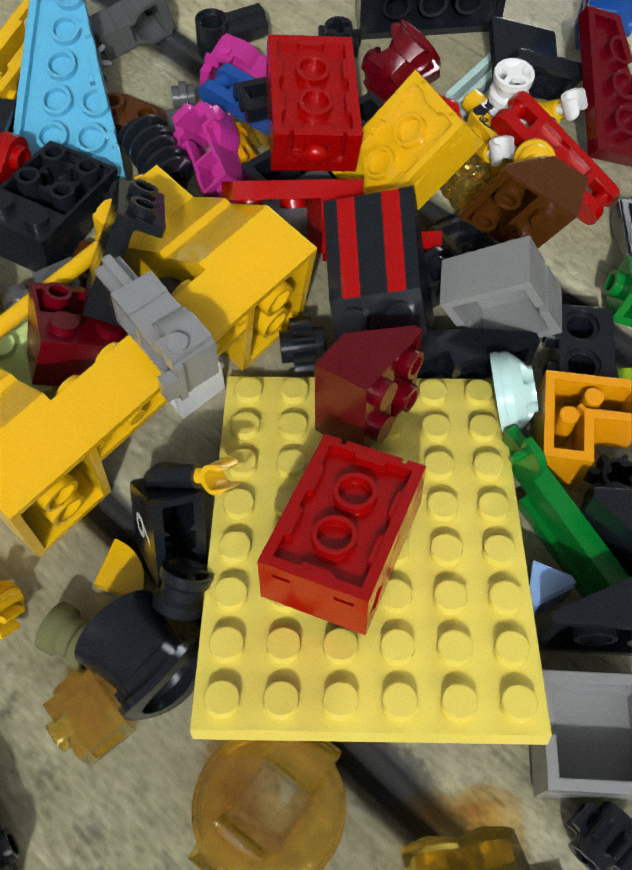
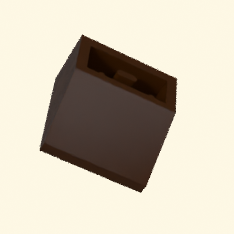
[458,156,589,248]

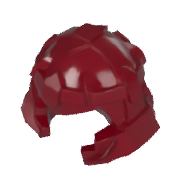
[361,19,441,103]

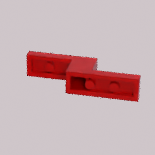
[221,179,442,261]

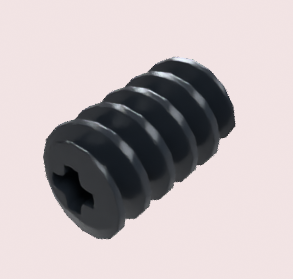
[117,114,194,190]

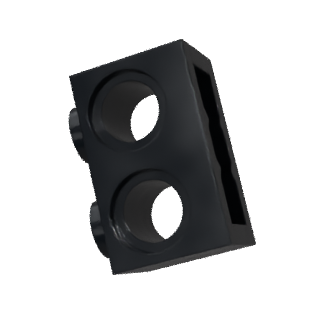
[542,304,616,378]

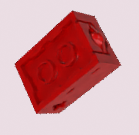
[265,34,363,172]
[257,434,426,636]

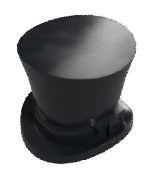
[74,590,200,721]

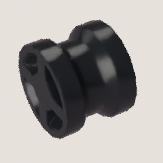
[151,557,214,621]

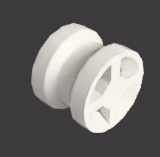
[488,58,535,110]

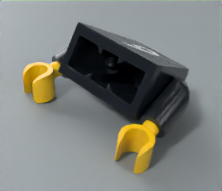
[130,456,240,587]

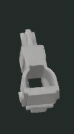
[95,254,219,402]

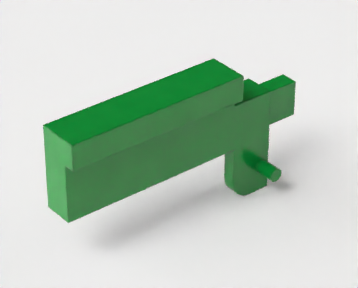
[502,425,630,598]

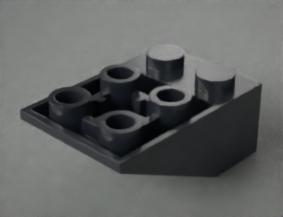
[0,140,118,272]

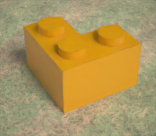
[533,370,632,486]

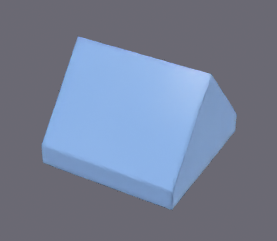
[527,560,577,616]

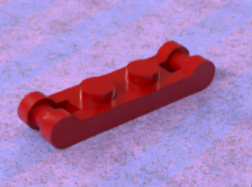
[491,91,620,225]

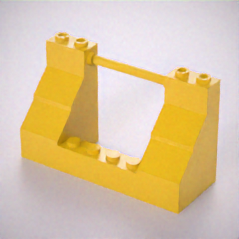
[0,165,317,558]

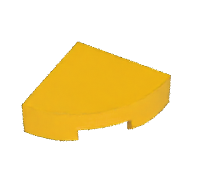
[94,539,147,597]

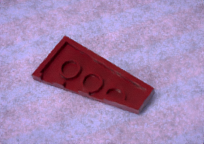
[578,5,632,167]

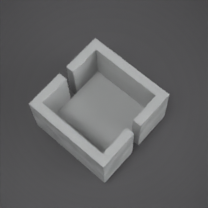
[440,235,562,338]
[531,670,632,802]

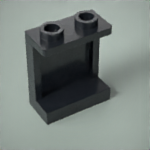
[83,178,166,328]

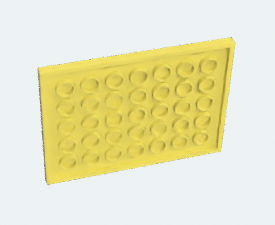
[190,376,552,745]

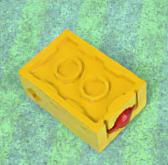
[332,70,485,210]

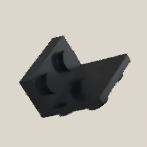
[488,16,583,101]

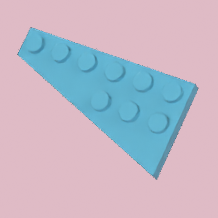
[12,0,128,181]

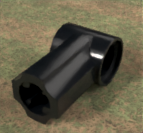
[195,3,269,59]

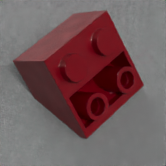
[27,282,128,386]
[315,325,424,448]

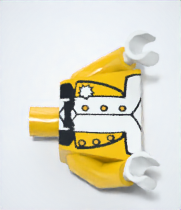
[462,88,588,177]

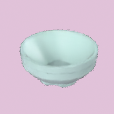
[490,351,539,435]

